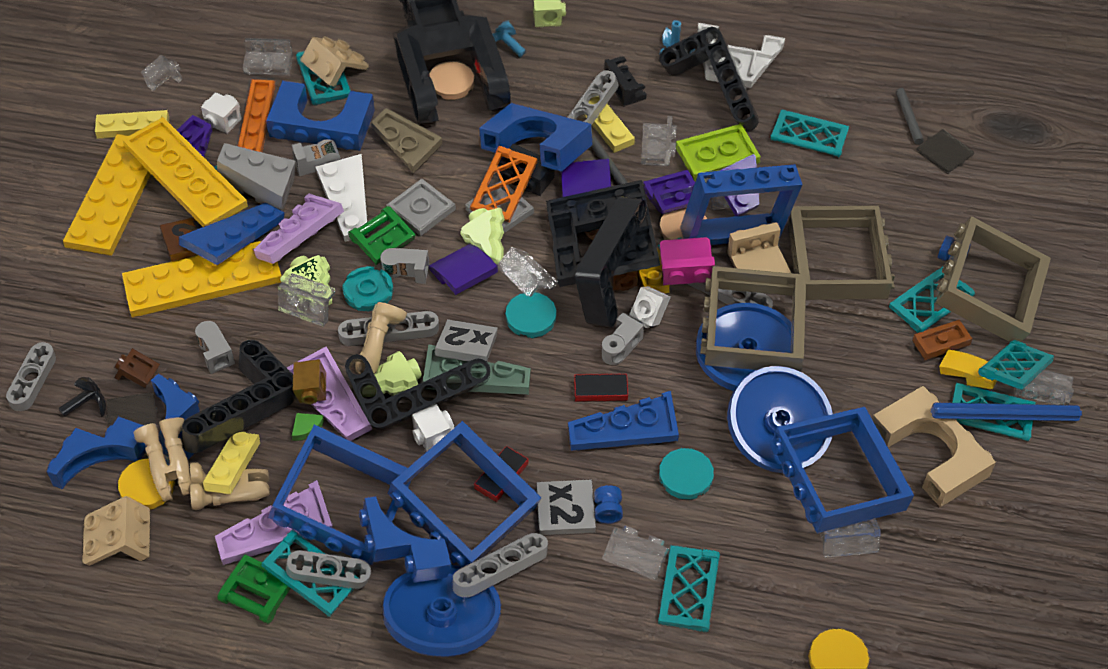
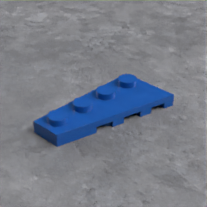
[179,203,284,265]
[568,391,679,451]

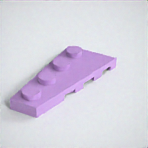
[254,194,344,264]
[287,347,372,441]
[215,480,333,565]

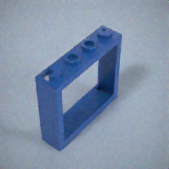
[680,164,803,245]
[771,407,914,533]
[388,421,541,567]
[268,424,411,565]

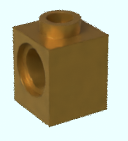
[293,359,327,404]

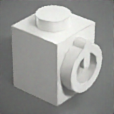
[201,92,241,134]
[629,286,671,328]
[412,404,454,452]

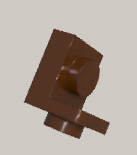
[114,348,160,388]

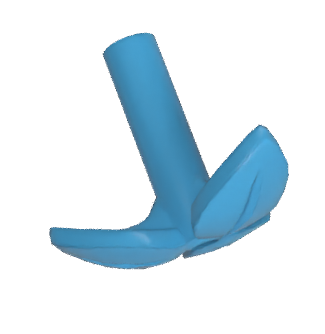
[493,20,526,57]
[659,20,695,54]

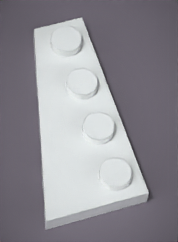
[316,154,368,242]

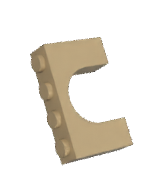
[872,386,996,507]

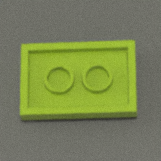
[675,124,761,181]

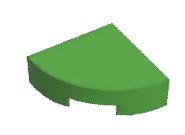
[292,413,324,441]

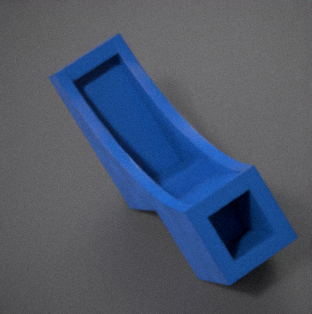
[151,373,200,465]
[47,417,147,489]
[359,496,451,583]

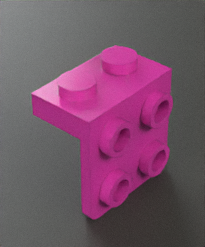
[660,237,715,285]

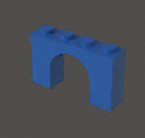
[266,81,375,151]
[479,103,592,171]

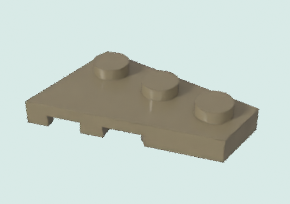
[371,108,443,173]

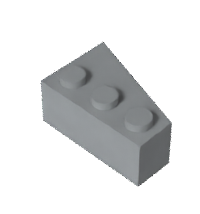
[217,143,295,211]

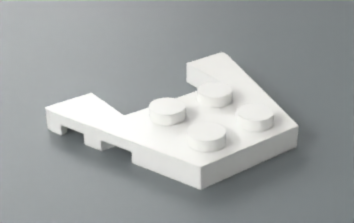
[697,23,785,88]

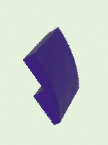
[561,159,611,197]
[643,170,696,214]
[429,244,498,295]

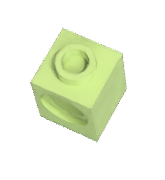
[533,0,566,27]

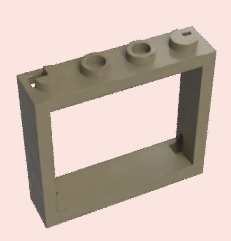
[787,206,895,300]
[935,216,1051,342]
[700,266,806,372]

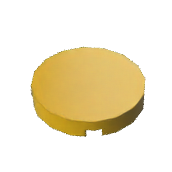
[118,458,175,509]
[809,629,869,669]

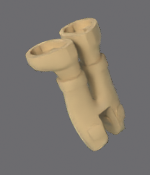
[355,302,407,374]
[133,417,192,501]
[190,462,270,510]

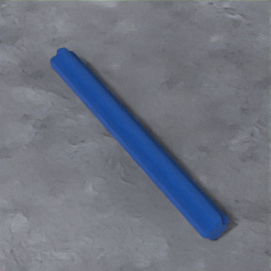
[930,402,1082,421]

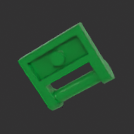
[348,206,415,265]
[217,554,291,624]

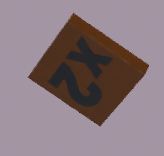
[160,217,202,262]

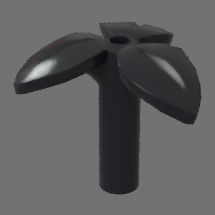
[59,377,106,417]

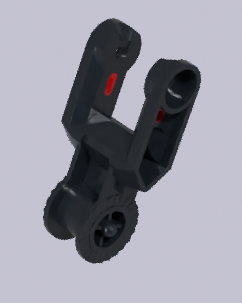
[393,0,511,125]

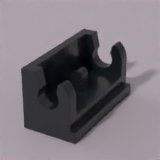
[604,57,647,106]

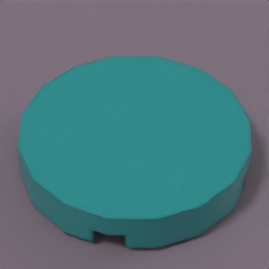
[342,266,394,312]
[505,292,557,338]
[659,448,714,500]

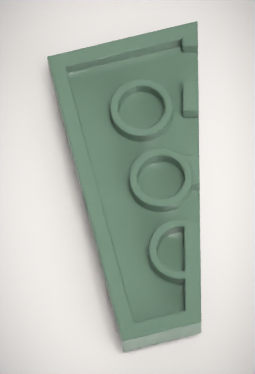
[423,344,531,395]

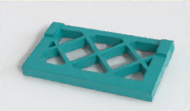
[296,51,351,105]
[771,109,849,157]
[889,266,975,333]
[978,340,1054,390]
[952,383,1036,442]
[261,529,359,617]
[658,545,720,632]

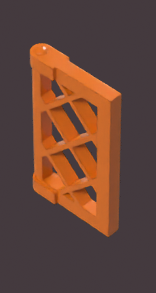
[470,146,538,223]

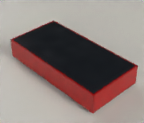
[574,374,628,402]
[474,446,529,502]

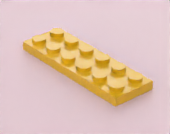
[123,117,248,227]
[63,134,151,256]
[122,241,282,318]

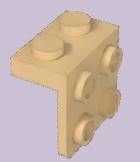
[300,37,369,86]
[727,222,791,273]
[82,496,150,566]

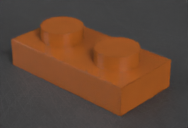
[912,319,972,360]

